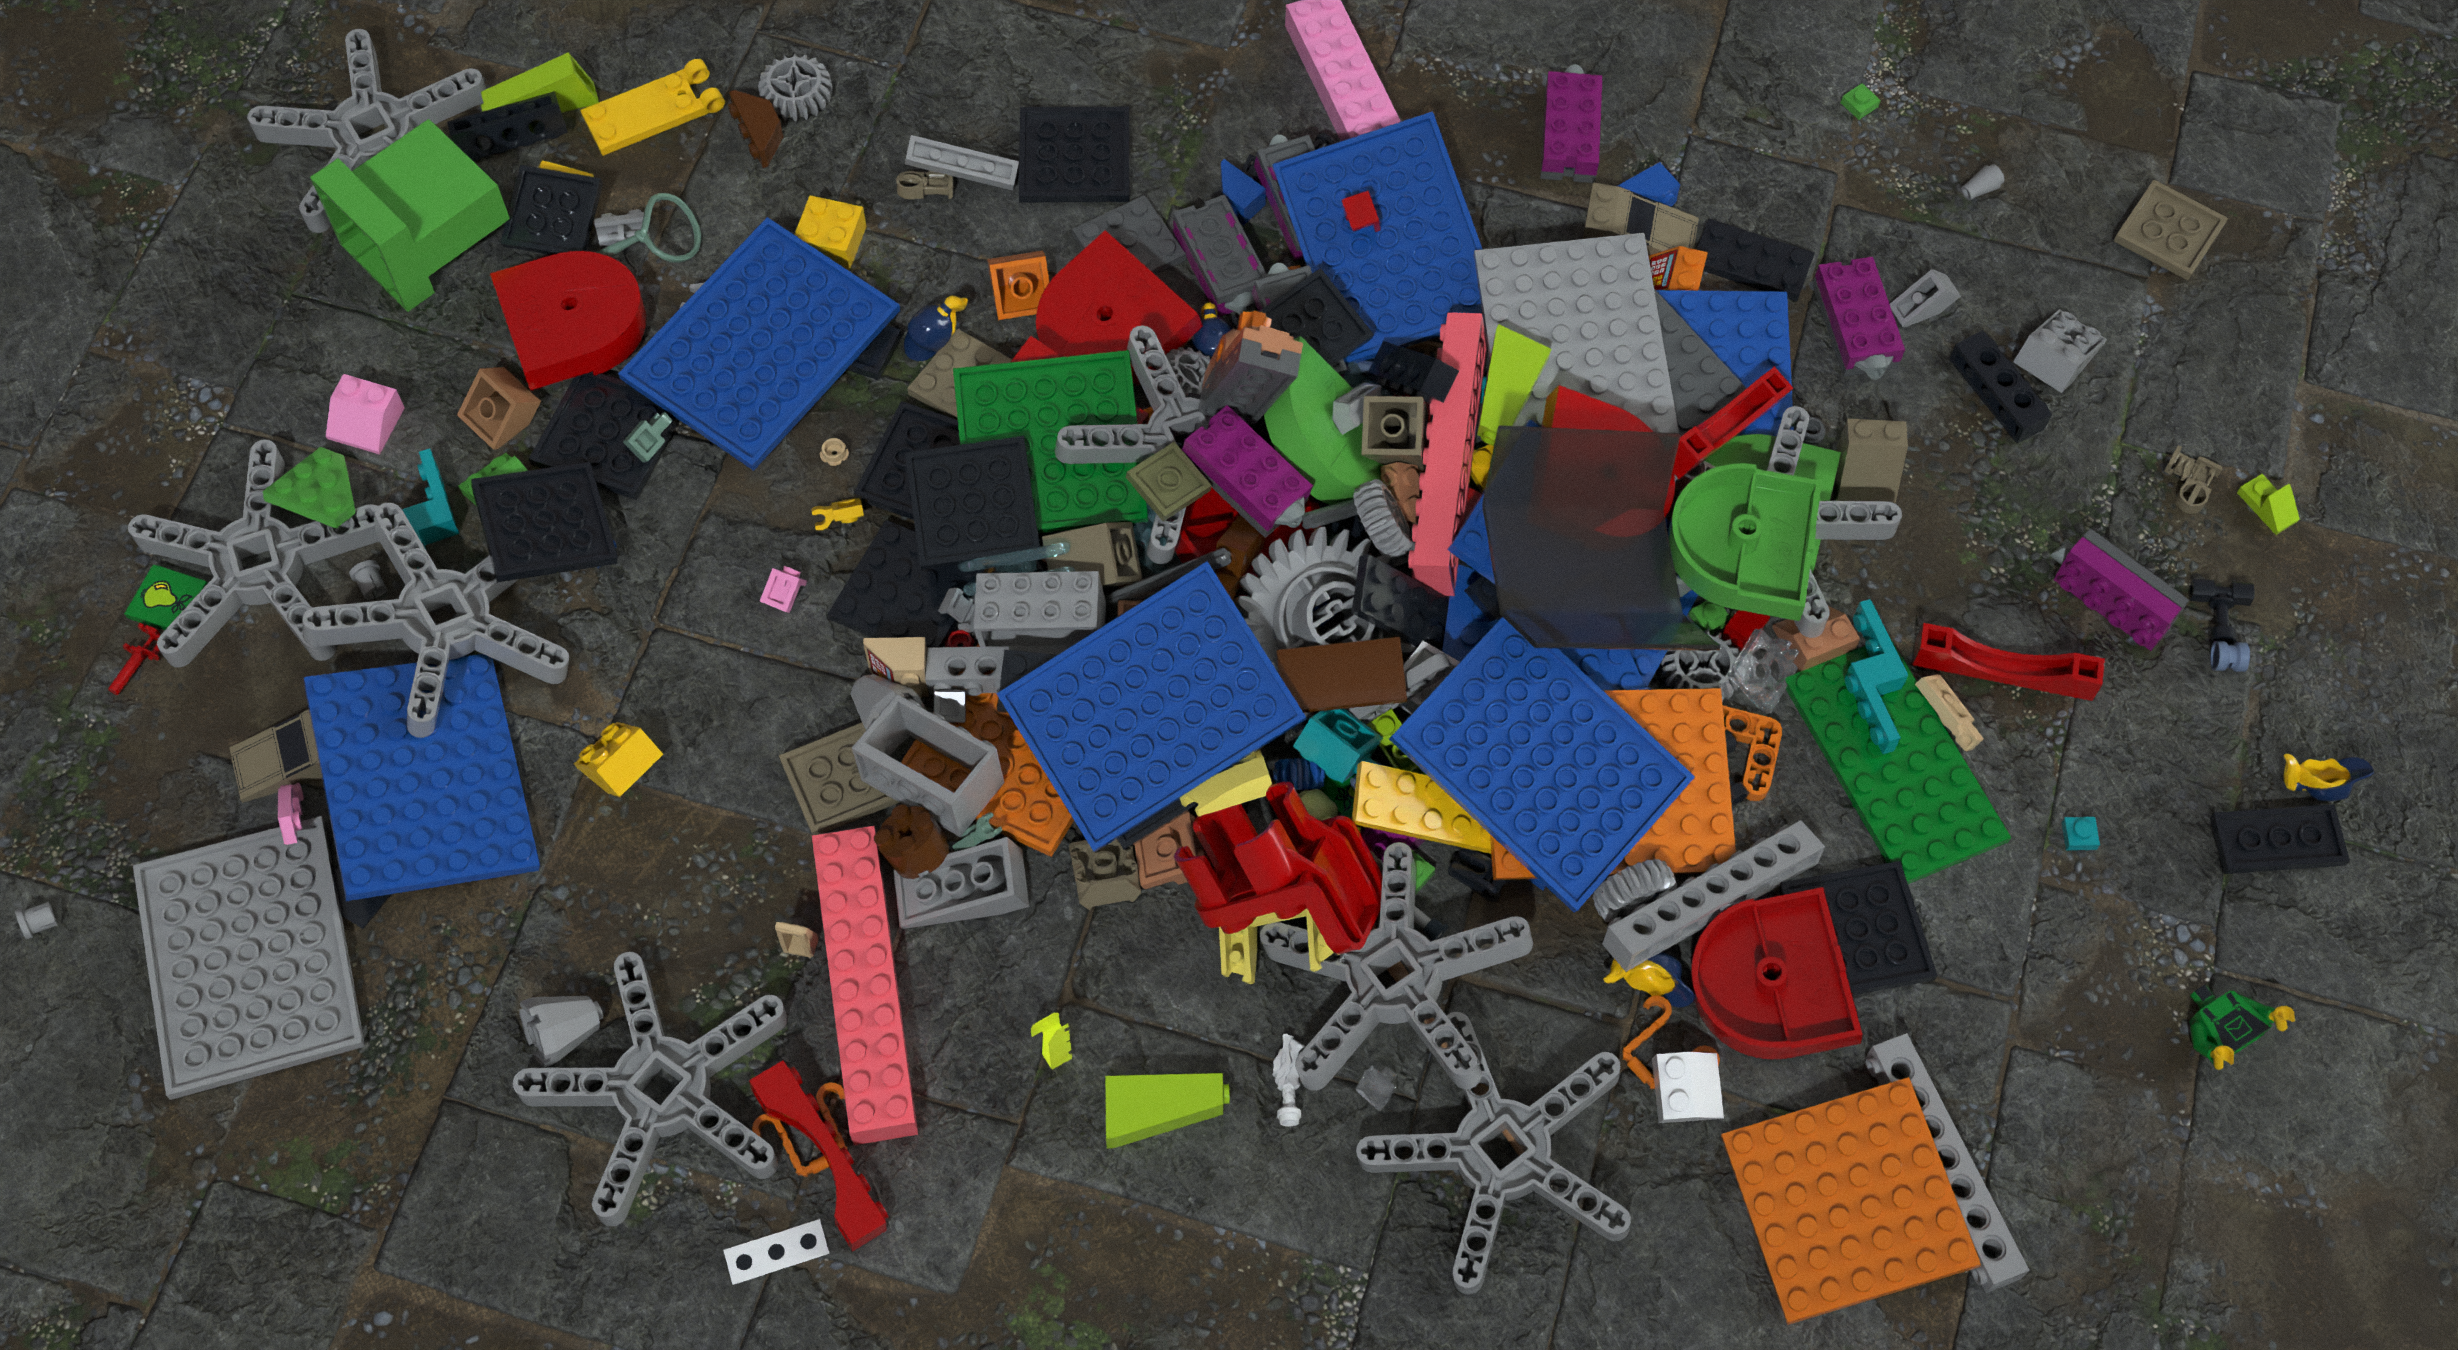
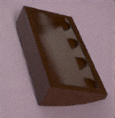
[1277,637,1407,713]

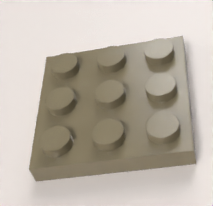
[2114,180,2228,281]
[907,328,1012,420]
[779,723,900,836]

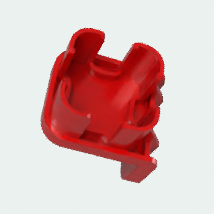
[1174,782,1382,954]

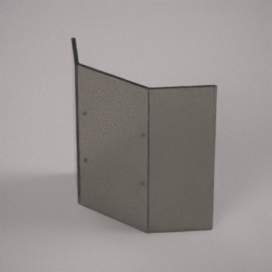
[1482,426,1721,650]

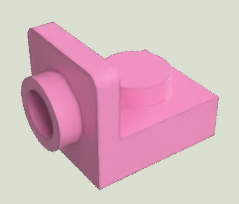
[760,566,807,613]

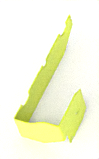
[1031,1012,1072,1070]

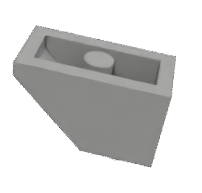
[1890,269,1961,327]

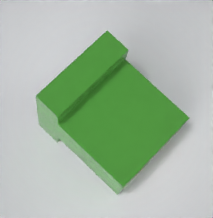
[310,119,510,312]

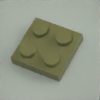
[1126,442,1212,522]

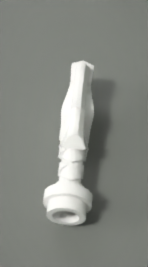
[1272,1034,1305,1127]

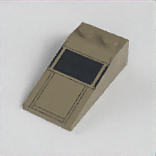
[1582,182,1699,256]
[229,709,322,803]

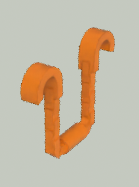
[1622,995,1720,1089]
[752,1082,848,1177]

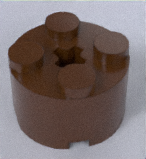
[874,804,949,879]

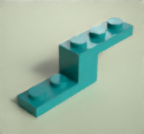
[402,448,459,569]
[1845,599,1908,754]

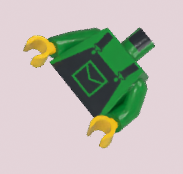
[2189,985,2295,1070]

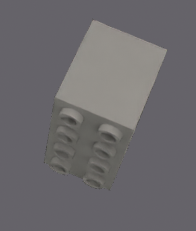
[974,571,1106,647]
[852,694,1005,837]

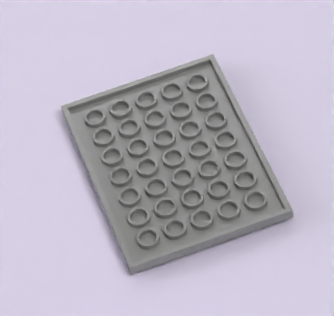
[1473,233,1680,456]
[133,816,365,1100]

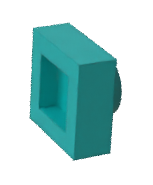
[2061,817,2100,851]

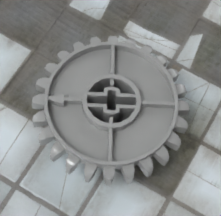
[1234,527,1417,720]

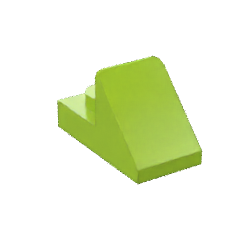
[2237,474,2300,535]

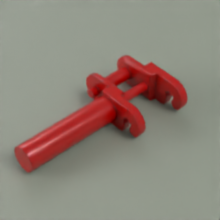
[108,623,161,695]

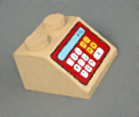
[863,637,929,698]

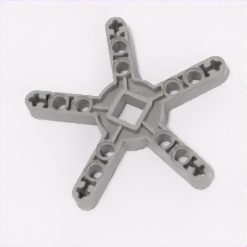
[247,29,486,233]
[1055,325,1213,564]
[1659,406,1902,638]
[128,439,379,667]
[302,503,569,738]
[1260,842,1533,1091]
[513,952,787,1227]
[1356,1012,1631,1294]

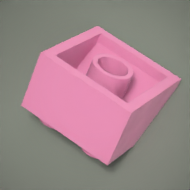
[326,374,405,455]

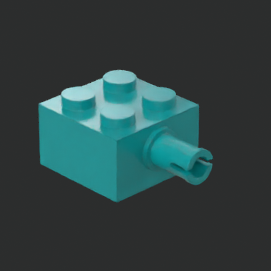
[1293,709,1383,783]

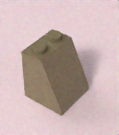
[1361,396,1428,470]
[1835,419,1908,504]
[1042,522,1142,588]

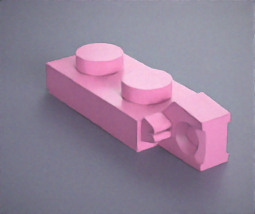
[278,782,304,845]

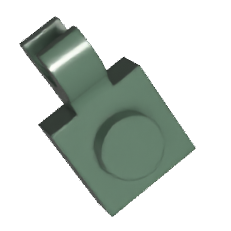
[623,412,672,462]
[952,812,1002,852]

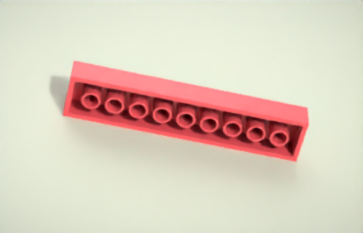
[1408,312,1487,596]
[812,826,918,1145]

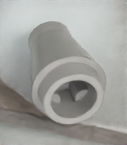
[1961,164,2004,201]

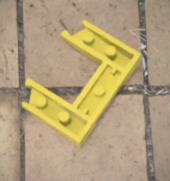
[1180,749,1272,816]
[1219,908,1340,984]

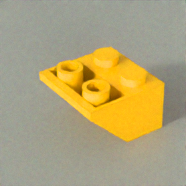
[574,722,663,797]

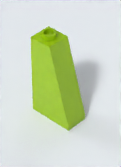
[481,52,599,112]
[1477,324,1552,447]
[1105,1073,1230,1149]

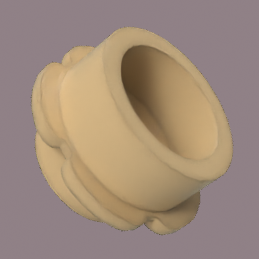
[820,438,849,466]

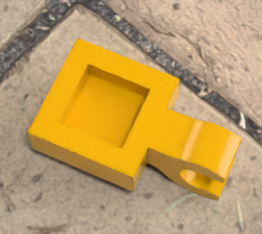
[811,498,864,530]

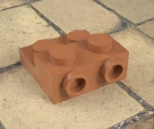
[1380,462,1425,529]
[1135,812,1211,889]

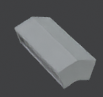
[1332,382,1381,435]

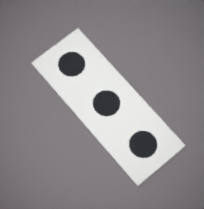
[723,1219,829,1285]

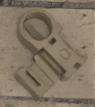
[896,170,954,199]
[2164,445,2222,514]

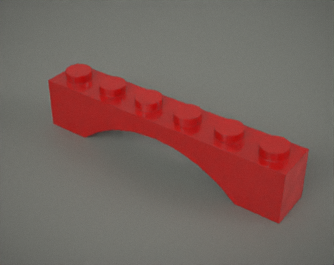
[1660,366,1793,479]
[1912,623,2105,701]
[749,1060,889,1252]

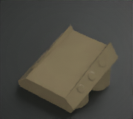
[1069,839,1141,910]

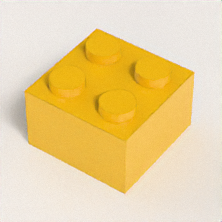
[794,195,866,271]

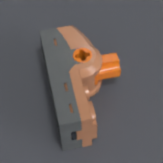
[1198,310,1303,425]

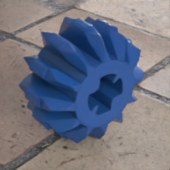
[1273,758,1325,790]

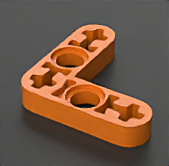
[1723,705,1782,801]

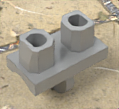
[594,209,650,247]

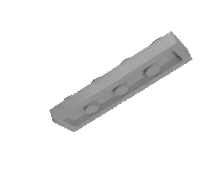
[905,135,1019,191]

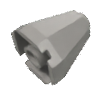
[850,674,926,744]
[519,996,603,1067]

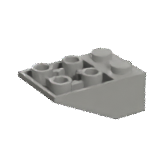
[2013,309,2107,393]

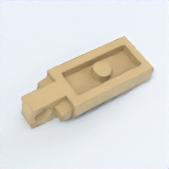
[1915,674,1984,751]

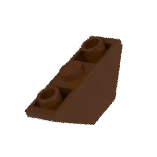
[728,90,783,168]

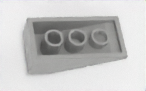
[894,837,1029,929]

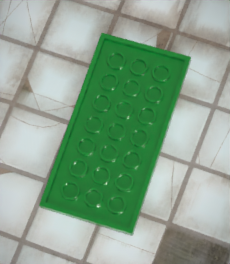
[1782,636,2011,884]

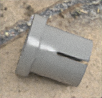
[349,560,387,600]
[15,902,57,940]

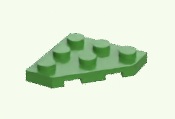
[262,447,355,529]

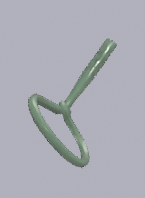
[596,193,701,263]

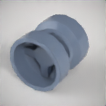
[2210,641,2250,672]

